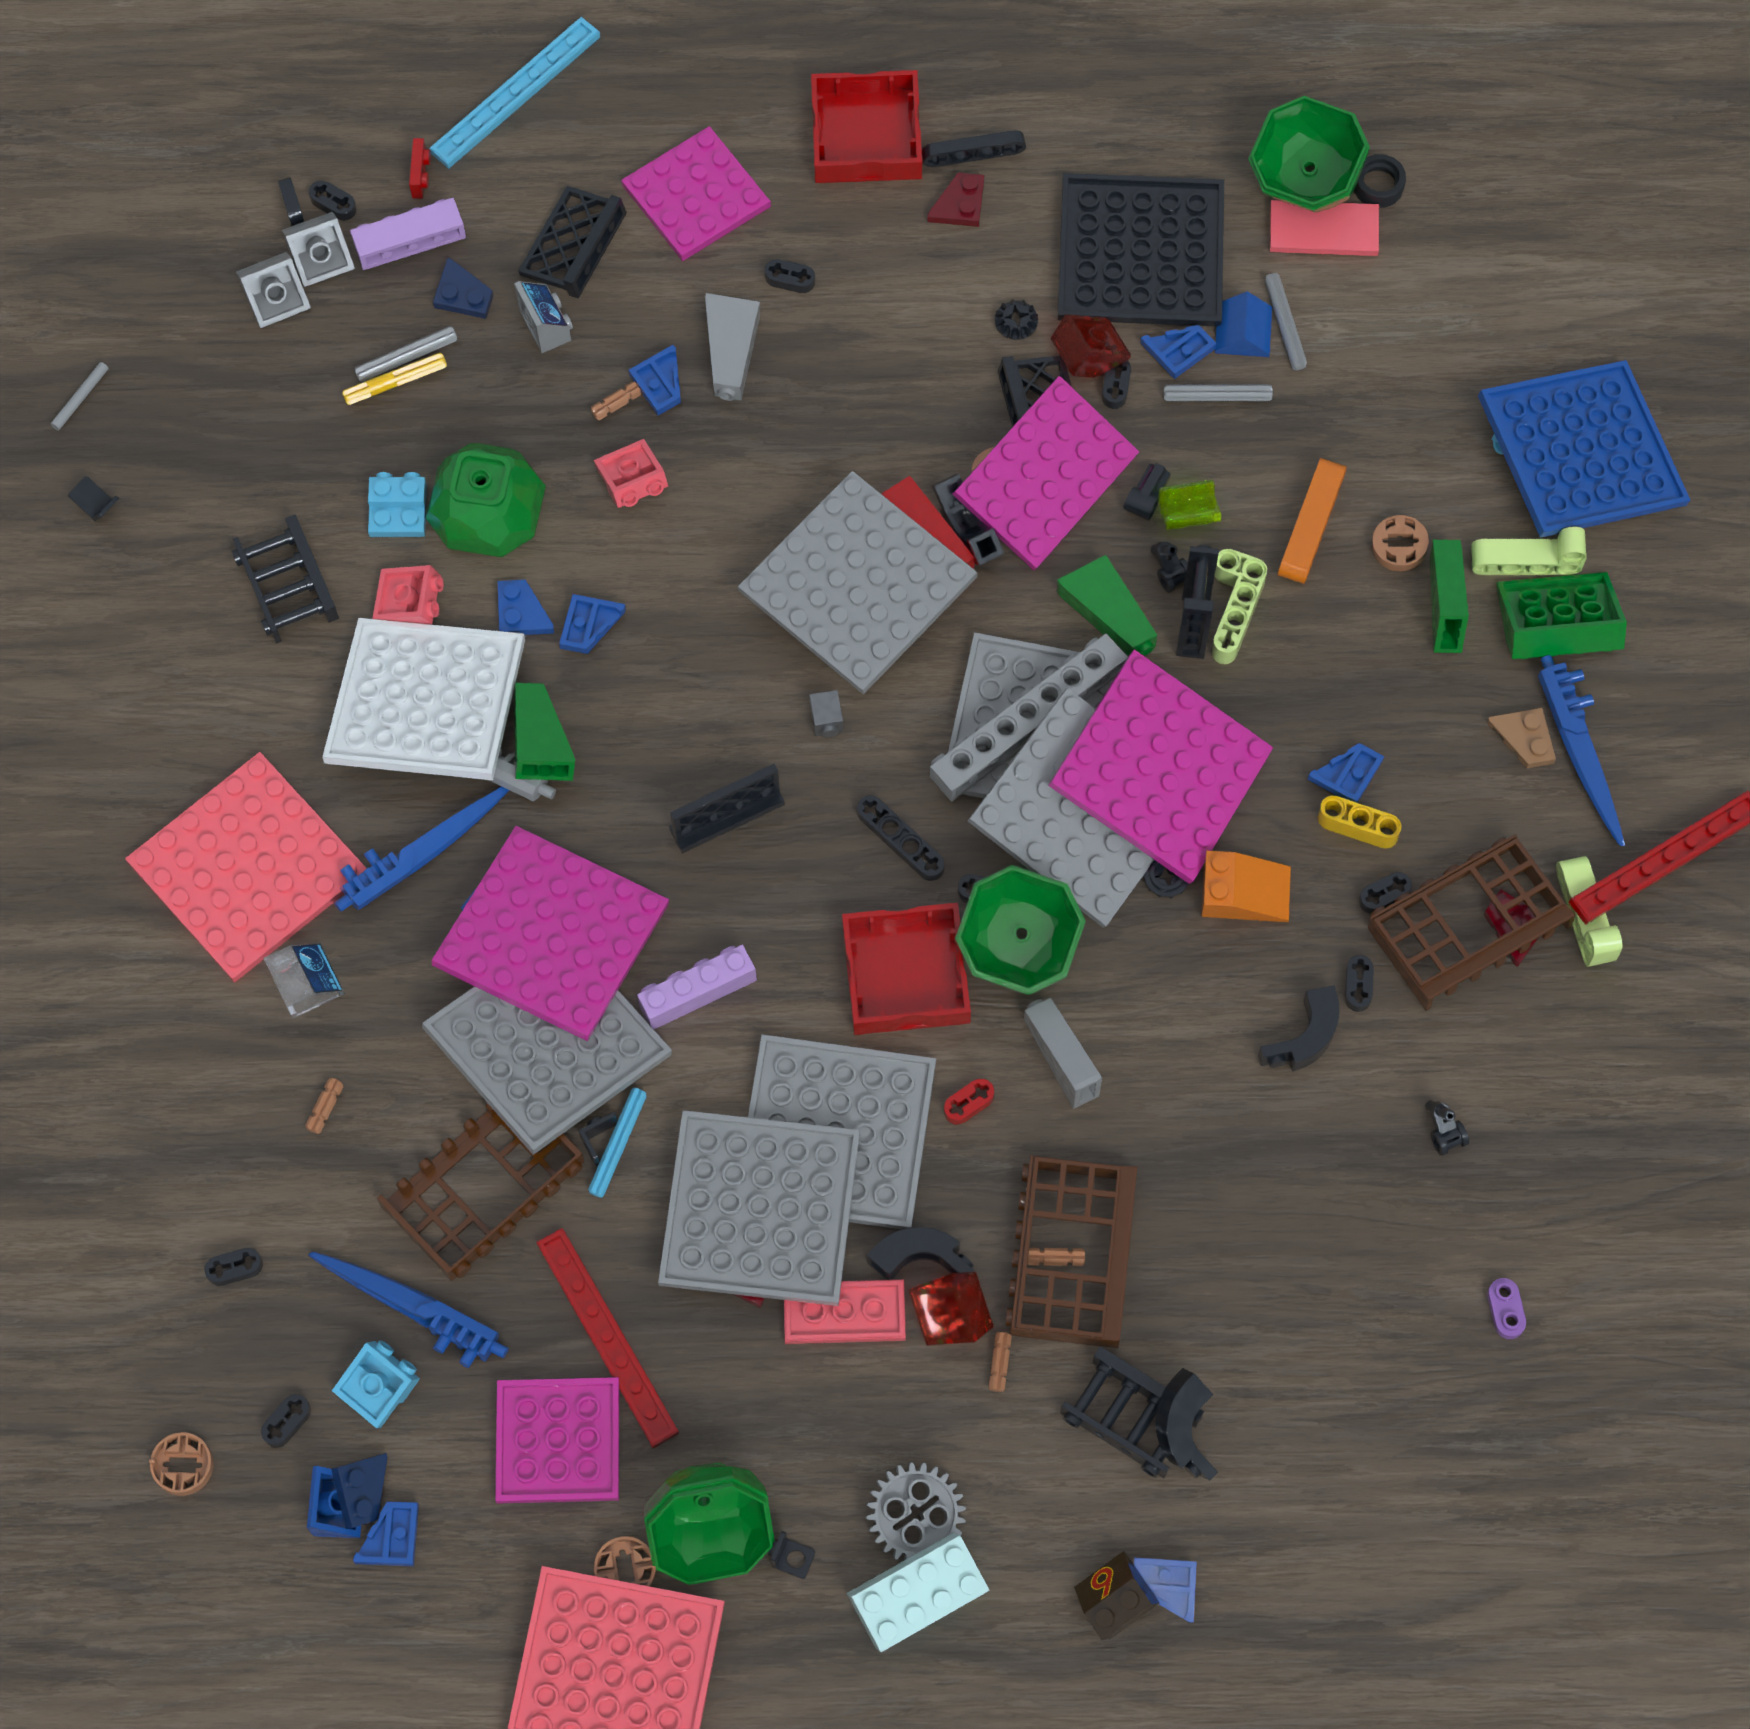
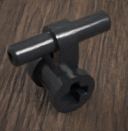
[1151,542,1188,593]
[1425,1100,1469,1156]

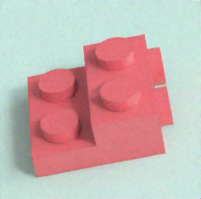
[594,439,669,508]
[372,565,444,625]

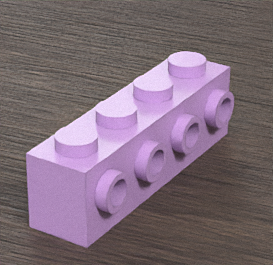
[350,198,466,270]
[637,944,757,1030]

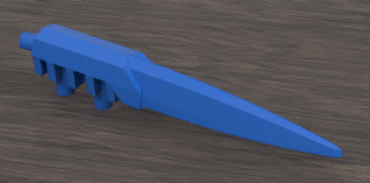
[1538,655,1625,846]
[334,787,509,912]
[308,1252,509,1368]

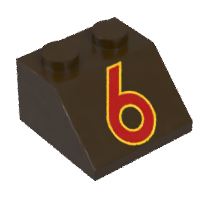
[1074,1551,1160,1640]

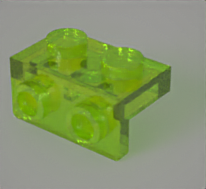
[1159,480,1221,530]

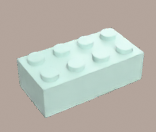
[846,1533,990,1652]

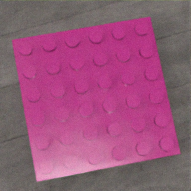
[1048,650,1274,884]
[432,826,669,1041]

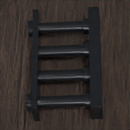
[231,514,339,644]
[1176,545,1219,659]
[1060,1346,1204,1479]

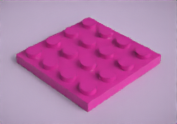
[621,126,771,261]
[495,1377,619,1504]

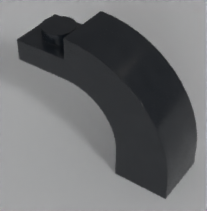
[932,474,1004,566]
[1258,985,1340,1072]
[867,1227,974,1286]
[1156,1368,1218,1481]

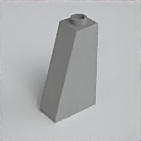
[705,293,761,401]
[1024,998,1102,1109]

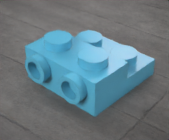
[368,472,427,537]
[332,1340,420,1428]

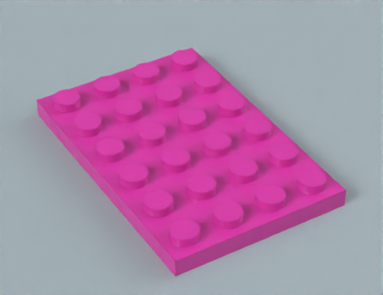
[953,376,1139,571]

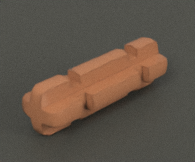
[591,381,641,420]
[305,1078,343,1134]
[1027,1248,1085,1266]
[989,1332,1012,1392]

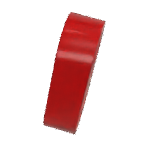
[944,1079,994,1125]

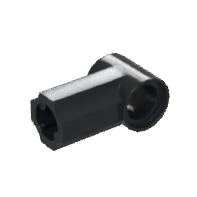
[1123,463,1171,521]

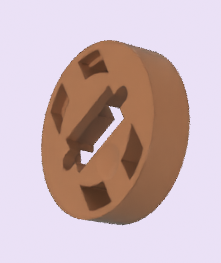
[1372,515,1429,572]
[149,1432,214,1496]
[594,1536,656,1587]

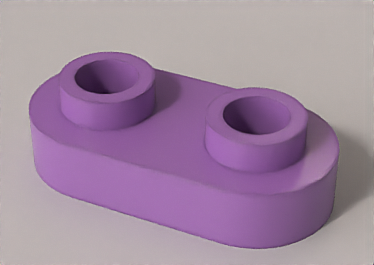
[1487,1278,1526,1339]

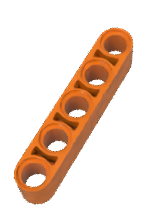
[1278,458,1347,584]

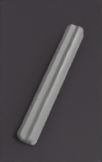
[1265,273,1307,371]
[355,326,457,382]
[1164,384,1273,401]

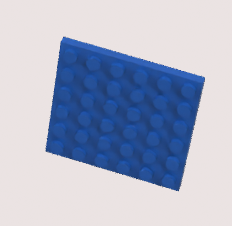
[1478,360,1690,538]

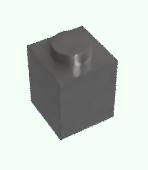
[809,690,843,738]

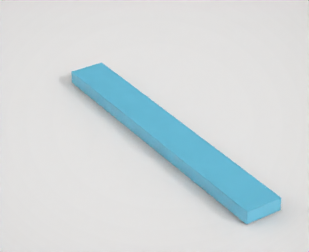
[429,17,600,169]

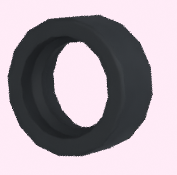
[1354,154,1406,208]

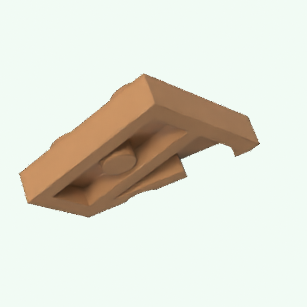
[1487,708,1556,769]

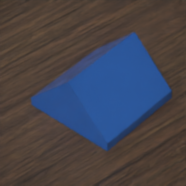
[1215,291,1272,357]
[307,1466,361,1538]

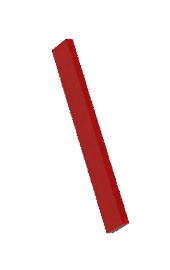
[1569,791,1750,925]
[536,1228,679,1448]

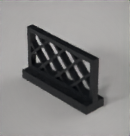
[518,186,627,299]
[997,355,1072,427]
[669,764,785,854]

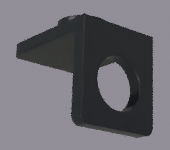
[68,476,119,521]
[579,1112,617,1167]
[768,1531,815,1579]

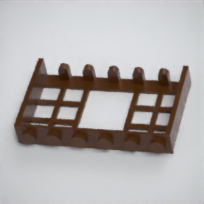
[1368,834,1575,1011]
[377,1103,584,1281]
[1005,1155,1138,1348]

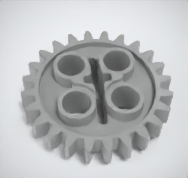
[865,1462,966,1560]

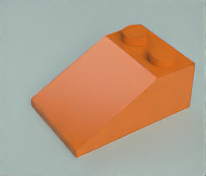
[1201,850,1291,922]

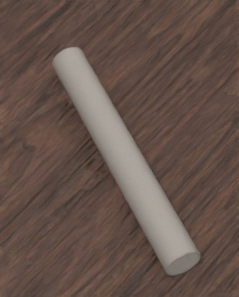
[50,362,109,431]

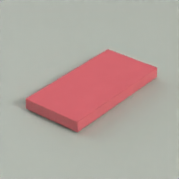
[1270,200,1379,256]
[784,1279,906,1344]

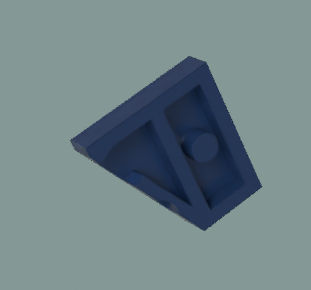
[433,258,494,319]
[331,1453,388,1529]

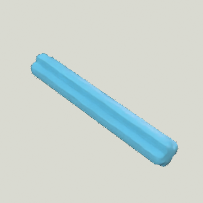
[588,1088,646,1198]

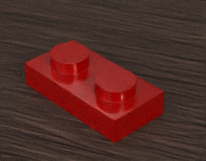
[409,138,431,199]

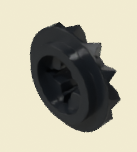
[995,298,1038,340]
[1144,860,1189,898]

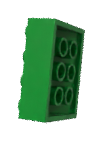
[1496,572,1627,659]

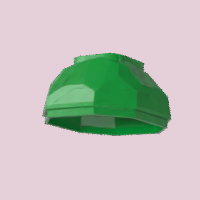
[1248,96,1370,213]
[426,443,546,557]
[955,865,1086,995]
[644,1463,775,1585]

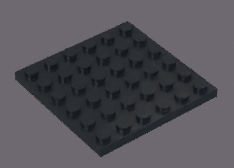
[1058,173,1225,327]

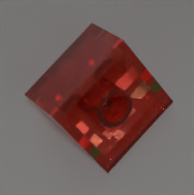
[1050,314,1131,378]
[908,1271,994,1346]

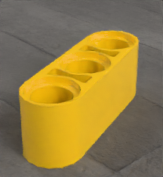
[1318,795,1402,849]

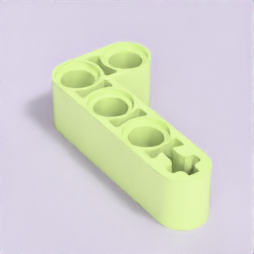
[1471,527,1587,575]
[1212,549,1267,664]
[1556,856,1622,967]

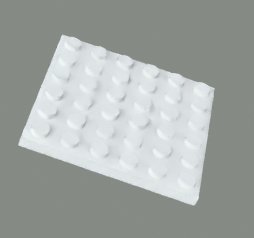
[322,618,525,780]

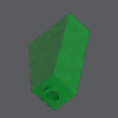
[1430,539,1469,653]
[1056,555,1157,656]
[514,683,575,781]

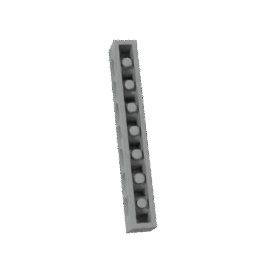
[930,634,1128,802]

